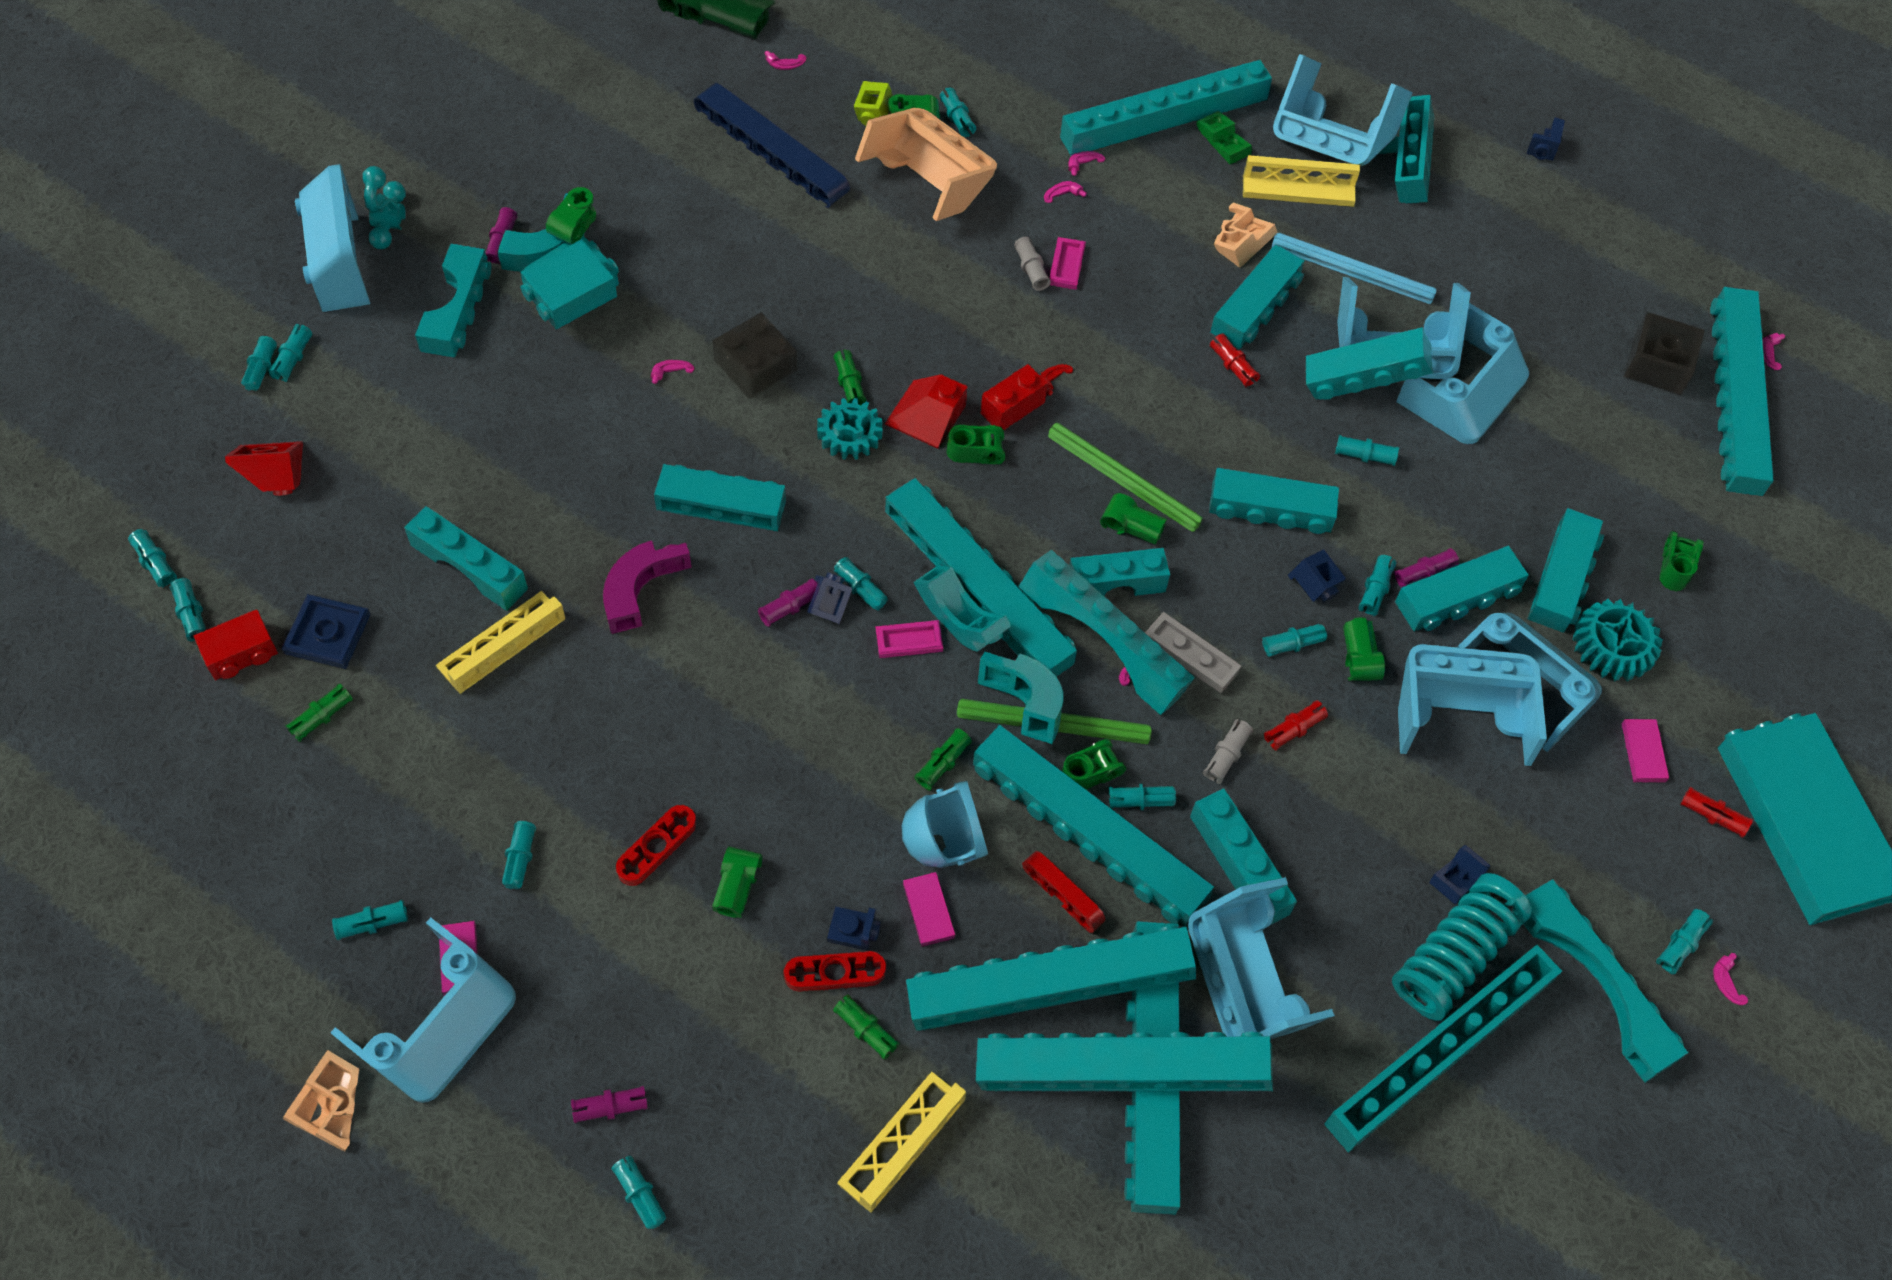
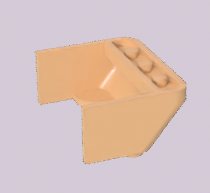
[855,108,997,221]

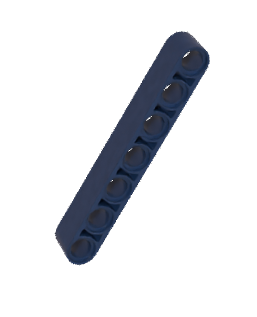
[693,83,850,208]

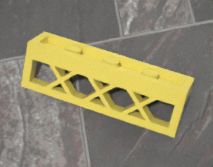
[1243,155,1360,207]
[436,591,566,694]
[837,1072,966,1213]

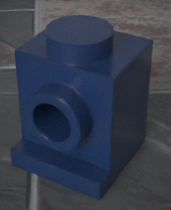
[1287,549,1346,603]

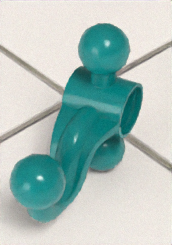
[362,166,406,250]

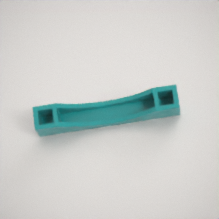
[1019,550,1195,715]
[1512,879,1689,1083]

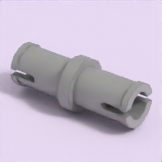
[1014,237,1051,291]
[1203,719,1253,784]

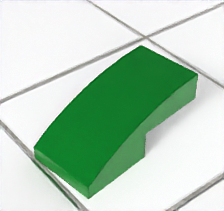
[1197,111,1252,165]

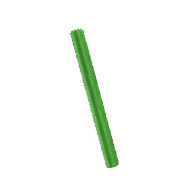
[1048,423,1203,532]
[957,699,1152,744]

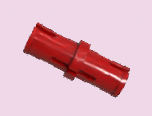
[1209,333,1260,388]
[1264,700,1328,751]
[1680,787,1753,838]

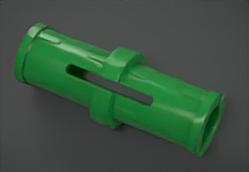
[833,350,867,405]
[285,684,353,742]
[914,728,972,790]
[833,994,900,1060]

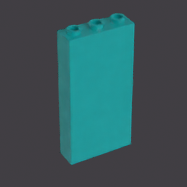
[1717,713,1892,925]

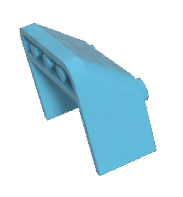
[1273,54,1413,166]
[295,164,370,312]
[1337,277,1471,379]
[1396,303,1529,444]
[1457,613,1602,752]
[1398,644,1547,766]
[1188,877,1334,1039]
[331,917,516,1103]

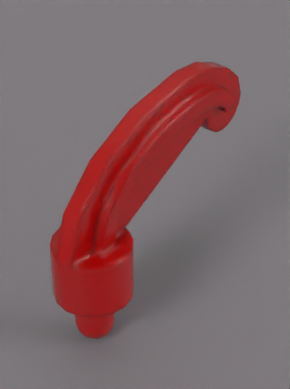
[1040,364,1073,396]

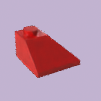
[885,374,968,449]
[225,441,303,496]

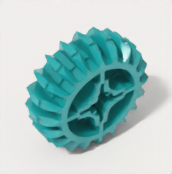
[1572,599,1663,682]

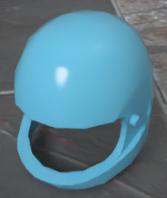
[901,781,988,868]

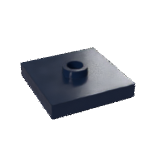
[281,594,371,669]

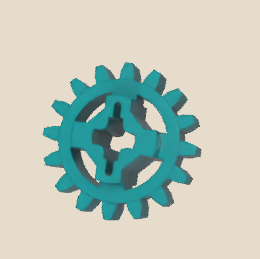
[817,398,883,460]

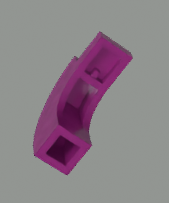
[603,540,692,634]

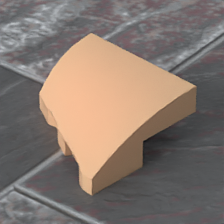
[1214,203,1278,268]
[283,1050,359,1152]

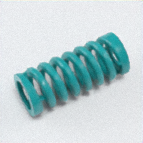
[1392,873,1532,1021]

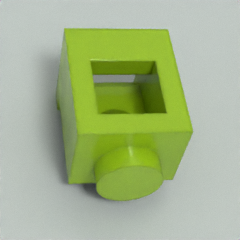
[854,81,893,126]

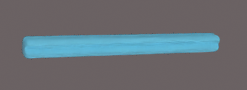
[1272,233,1437,304]

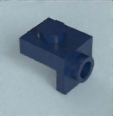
[1429,845,1490,905]

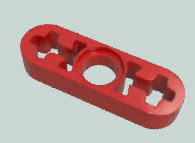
[616,805,696,886]
[1022,851,1106,933]
[784,951,886,992]

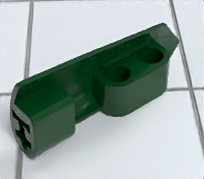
[657,0,775,39]

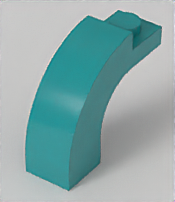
[498,193,584,272]
[913,565,1011,652]
[978,652,1063,744]

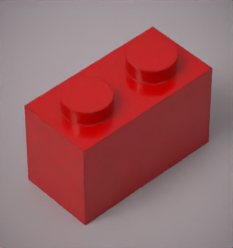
[980,364,1048,430]
[194,609,278,680]

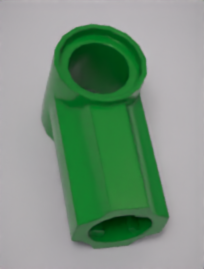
[1100,493,1167,545]
[1343,618,1385,681]
[712,846,763,918]

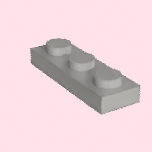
[1145,612,1242,693]

